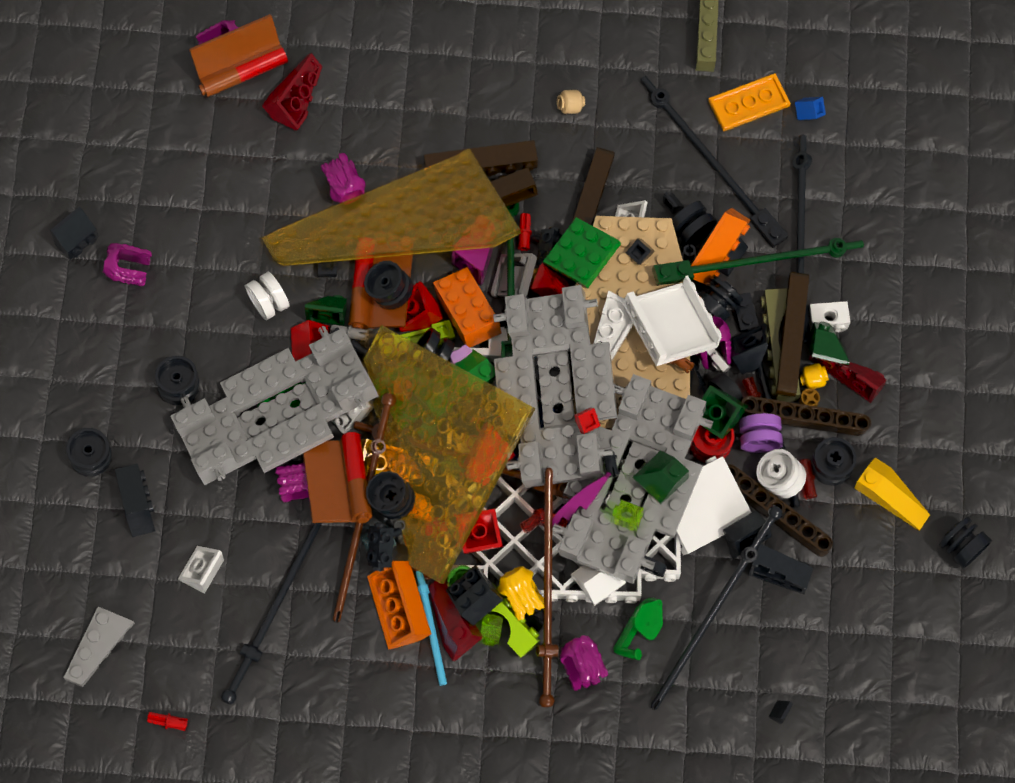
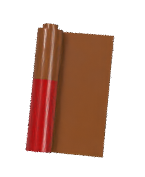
[189,14,288,97]
[303,432,372,523]

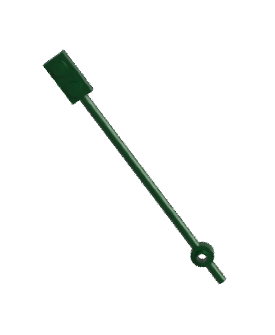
[501,202,520,358]
[652,238,864,286]

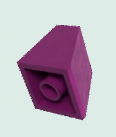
[452,217,495,286]

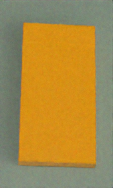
[708,73,791,132]

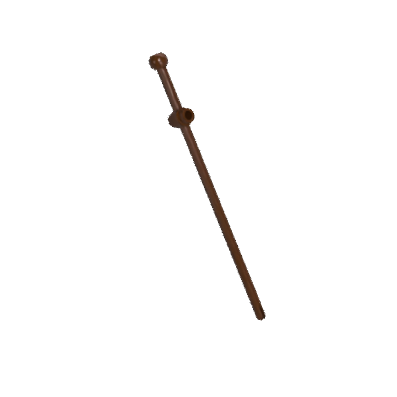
[333,393,396,623]
[536,468,559,707]

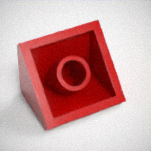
[531,263,570,297]
[291,320,329,362]
[456,509,502,554]

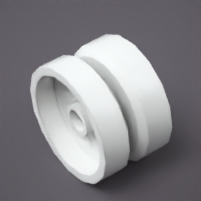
[245,271,290,320]
[756,449,806,498]

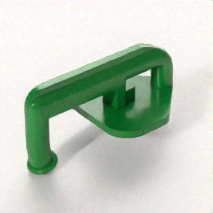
[614,598,663,660]

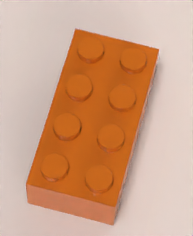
[433,267,502,348]

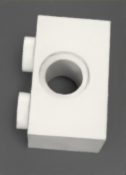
[809,301,850,332]

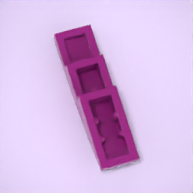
[552,472,611,529]

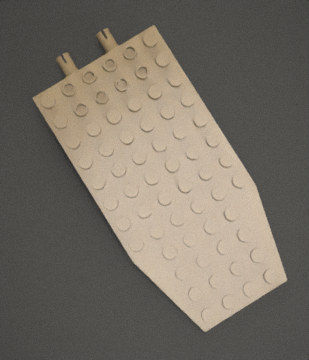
[573,216,690,430]

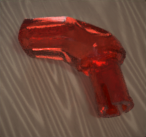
[520,508,568,534]

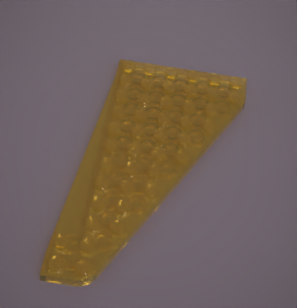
[262,149,521,265]

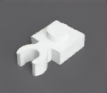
[707,348,731,372]

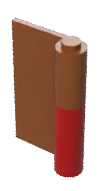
[348,238,414,329]

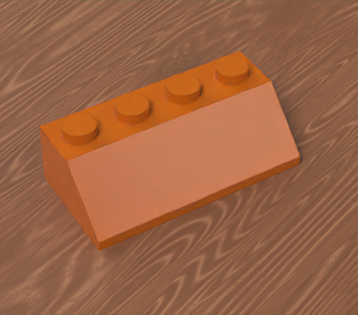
[691,208,750,284]
[367,561,431,649]

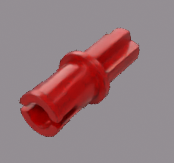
[517,213,532,251]
[147,712,188,731]

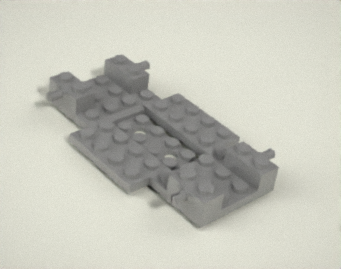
[493,285,617,488]
[171,326,379,485]
[552,374,714,584]

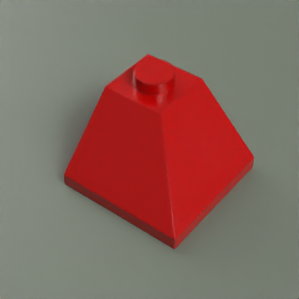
[399,281,443,332]

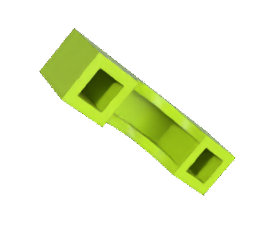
[491,583,541,658]

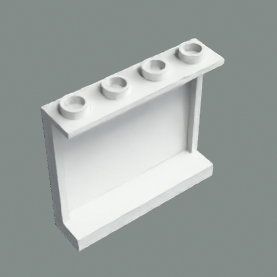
[623,275,722,366]
[676,456,752,555]

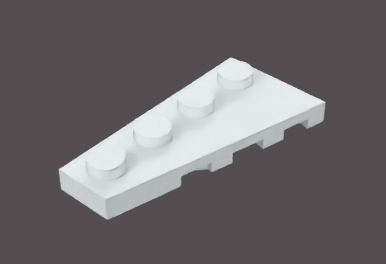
[593,291,634,360]

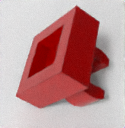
[574,407,600,434]

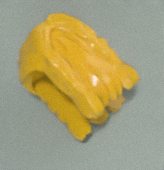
[497,566,544,620]

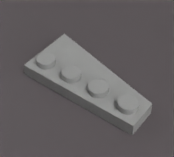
[64,607,135,687]

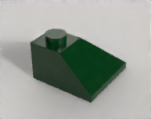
[305,295,347,326]
[807,321,849,365]
[701,385,748,439]
[633,450,689,505]

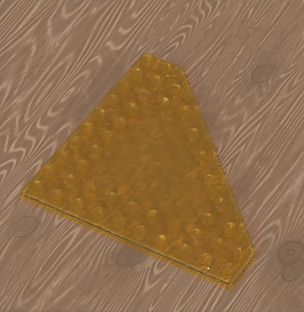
[364,325,536,584]

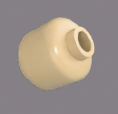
[557,90,585,114]

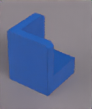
[795,97,826,120]

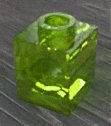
[612,500,644,532]
[480,614,503,646]

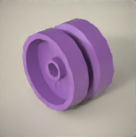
[739,413,783,453]

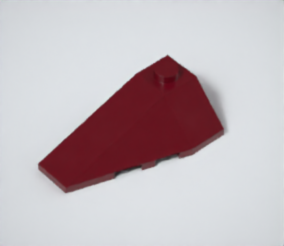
[262,53,322,130]
[809,355,887,403]
[429,575,483,662]

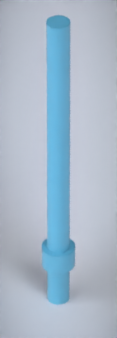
[415,570,447,686]

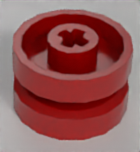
[690,425,734,463]

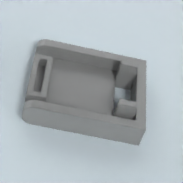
[491,253,537,297]

